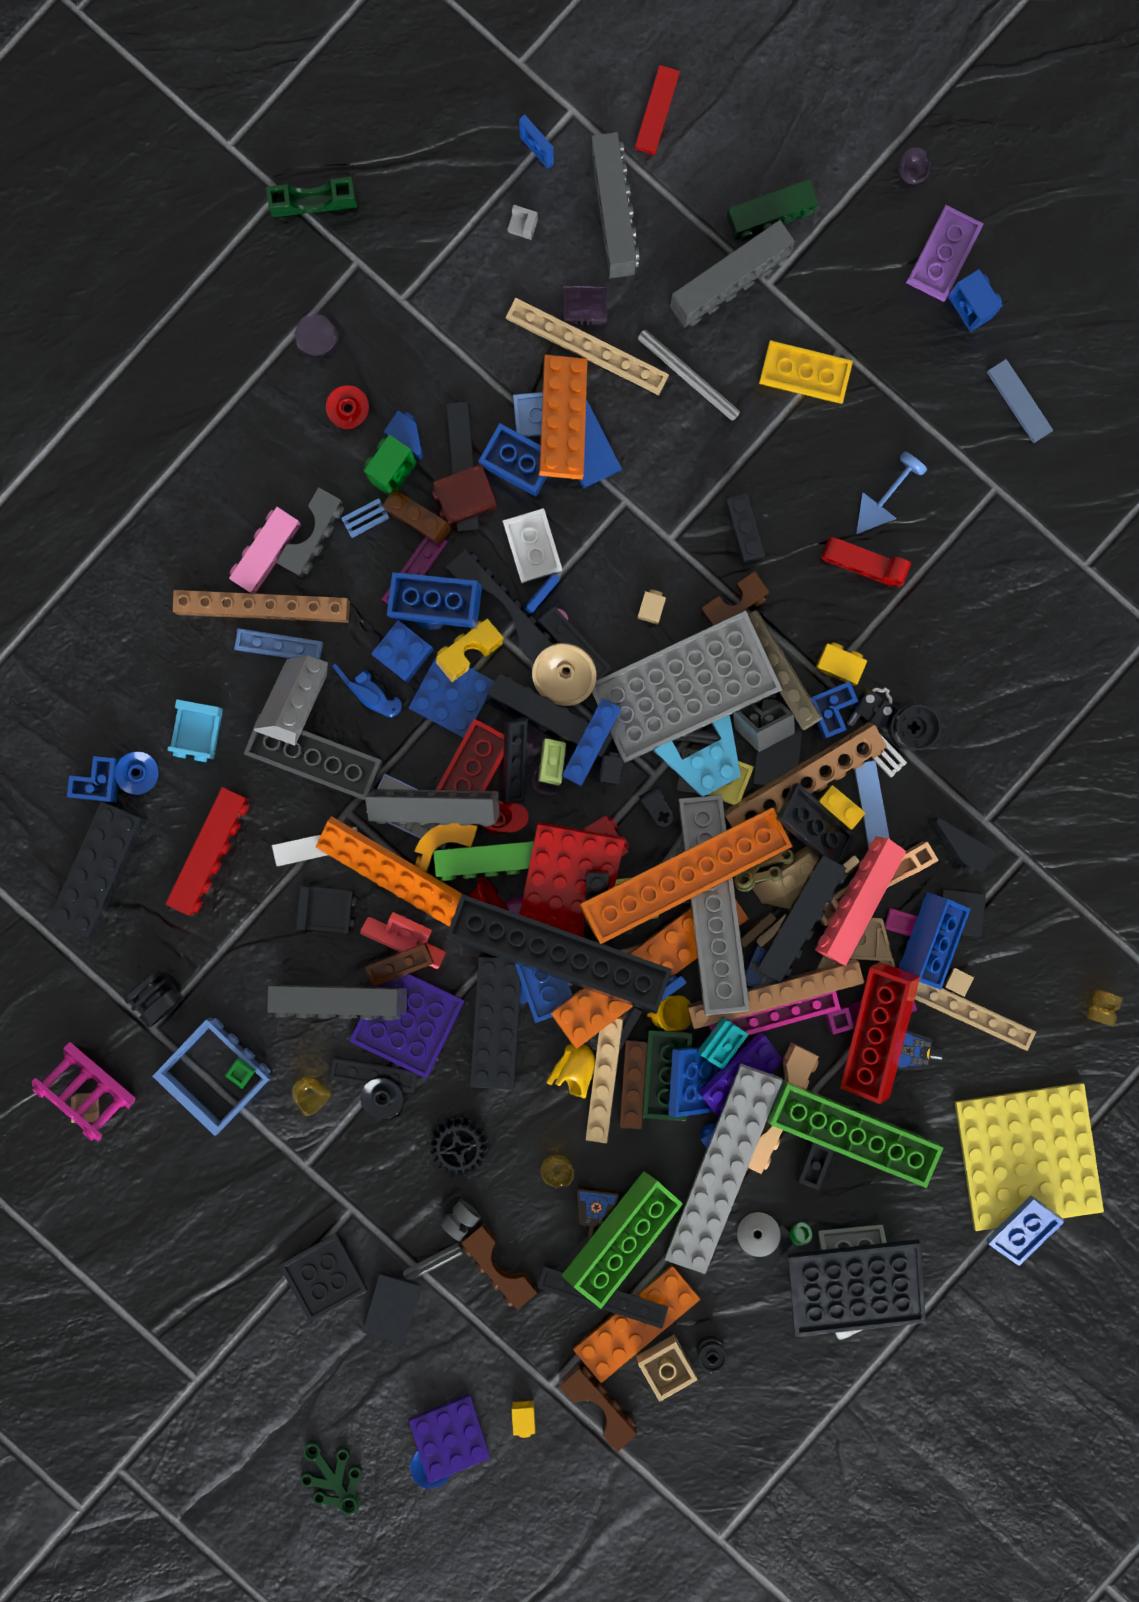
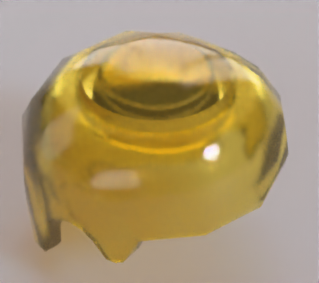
[541,1155,574,1188]

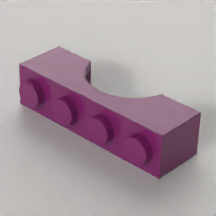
[825,1000,917,1035]

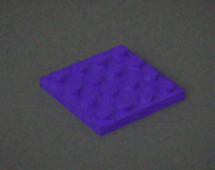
[349,973,465,1079]

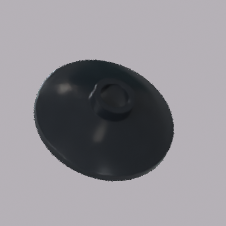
[360,1078,403,1119]

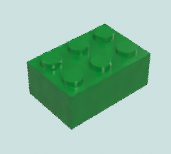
[364,435,417,496]

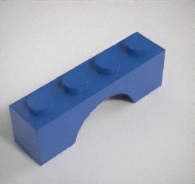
[562,698,622,786]

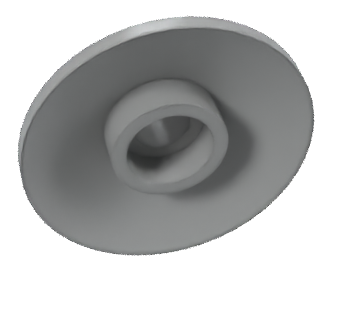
[737,1212,781,1257]

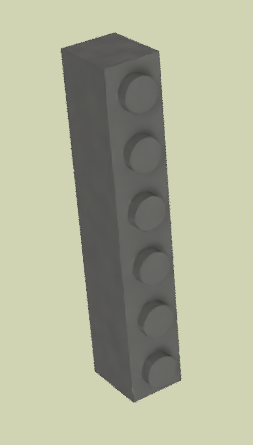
[366,789,500,826]

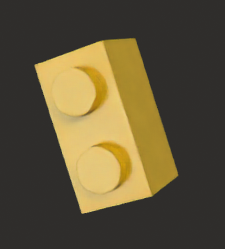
[815,642,867,686]
[817,785,866,830]

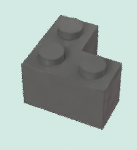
[733,703,795,752]

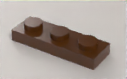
[365,942,434,987]

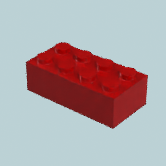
[436,719,504,791]

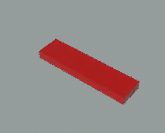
[635,65,680,155]

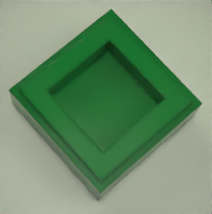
[225,1057,256,1088]

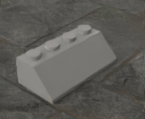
[254,655,328,745]

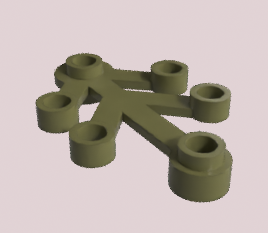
[734,825,794,892]

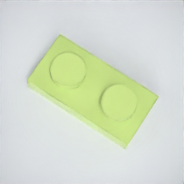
[538,738,566,785]

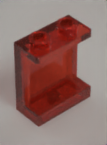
[431,464,497,526]

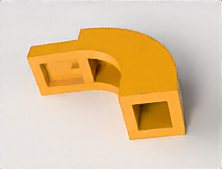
[414,823,479,873]

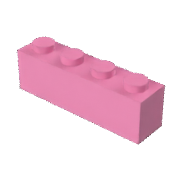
[229,507,302,594]

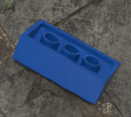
[899,892,970,990]

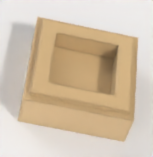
[944,967,974,997]

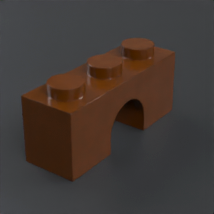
[382,489,452,546]
[700,571,770,627]

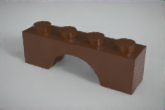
[619,1038,648,1129]
[462,1222,538,1310]
[559,1363,637,1452]

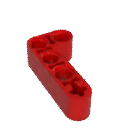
[821,537,911,587]

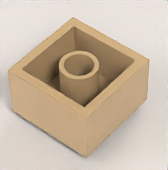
[637,1335,697,1402]

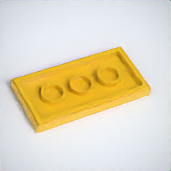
[759,340,853,404]

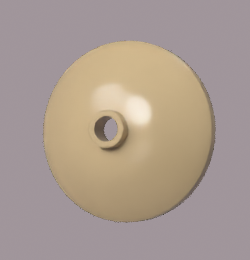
[532,643,597,706]

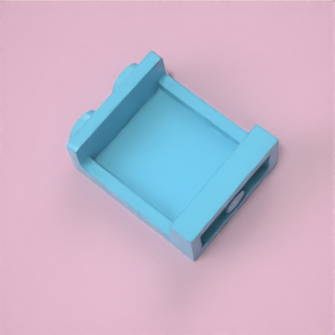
[167,699,223,762]

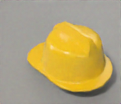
[647,995,692,1031]

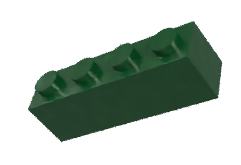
[726,179,818,240]

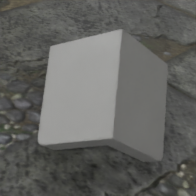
[508,205,538,240]

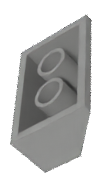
[818,1225,887,1250]

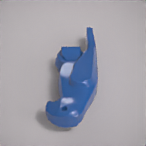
[333,664,402,718]

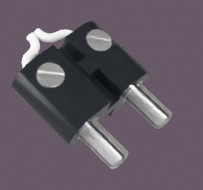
[847,688,896,730]

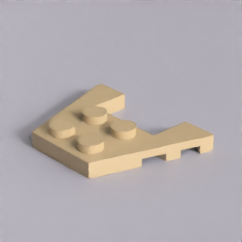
[817,918,895,969]

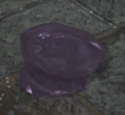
[294,314,339,356]

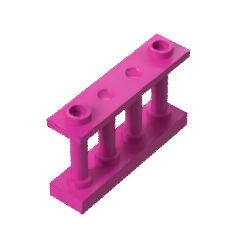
[32,1042,136,1141]

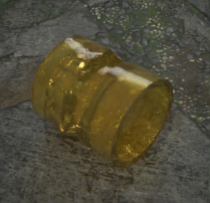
[1086,989,1123,1027]

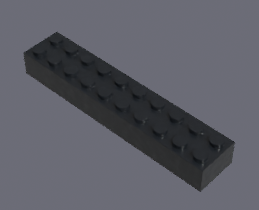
[446,894,672,1014]

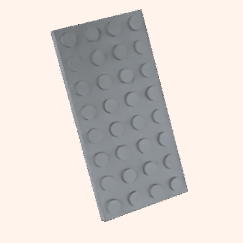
[592,611,782,763]

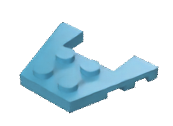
[654,715,741,797]

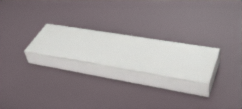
[272,827,358,866]

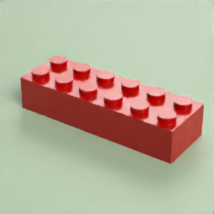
[840,962,920,1104]

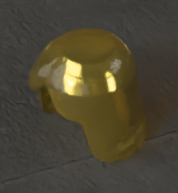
[291,1076,331,1116]

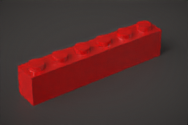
[166,787,250,915]

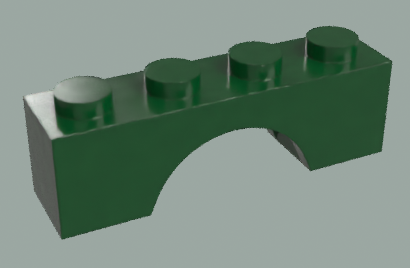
[266,177,357,217]

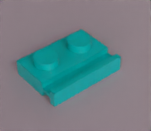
[697,1017,749,1070]

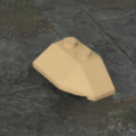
[752,846,819,909]

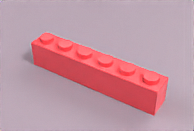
[815,836,906,966]

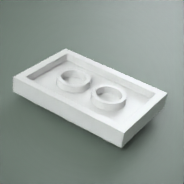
[503,508,563,583]

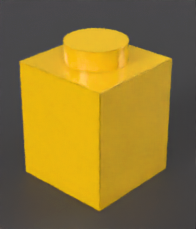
[512,1401,536,1438]

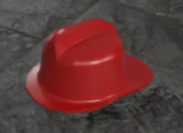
[483,801,529,834]
[468,877,509,911]

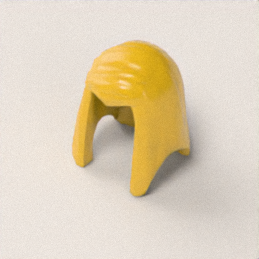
[546,1043,596,1098]

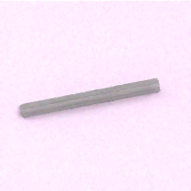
[638,330,740,421]

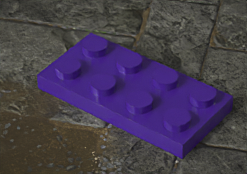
[698,1032,784,1118]

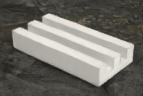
[861,734,907,778]

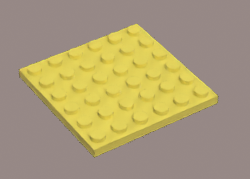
[954,1082,1104,1231]

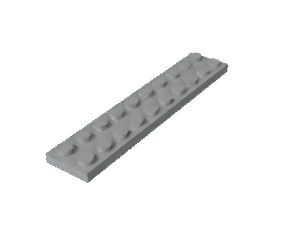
[678,795,750,1016]
[664,1064,782,1274]

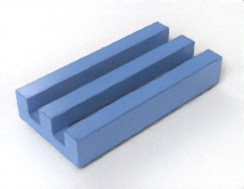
[341,498,390,538]

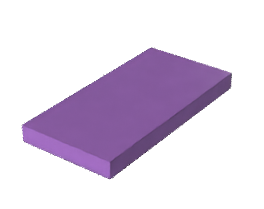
[906,205,984,302]

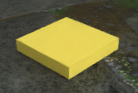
[707,761,754,805]

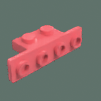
[360,912,446,969]

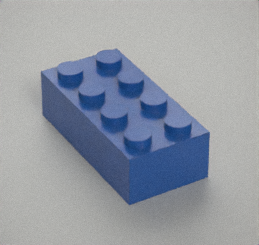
[387,572,482,628]

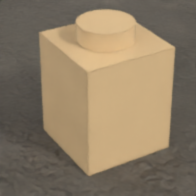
[637,590,666,625]

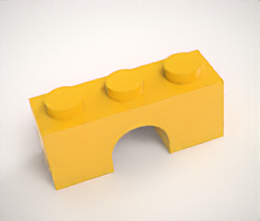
[436,619,504,682]

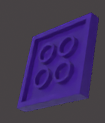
[408,1394,490,1484]

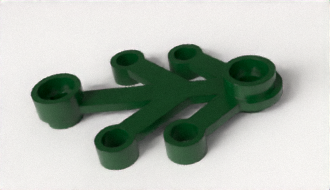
[300,1441,362,1515]

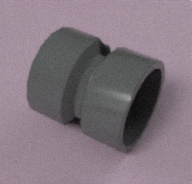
[440,1199,481,1241]

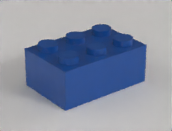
[479,423,548,497]

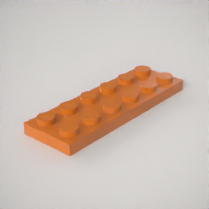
[539,355,587,479]
[573,1265,700,1383]

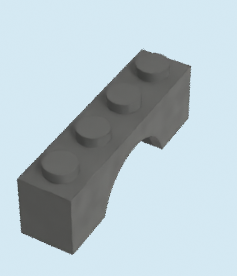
[276,487,344,578]

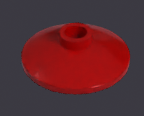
[326,385,369,429]

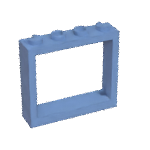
[153,1017,273,1136]

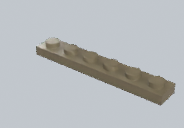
[748,610,823,730]

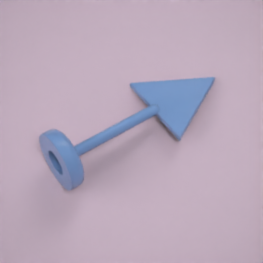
[856,451,927,534]

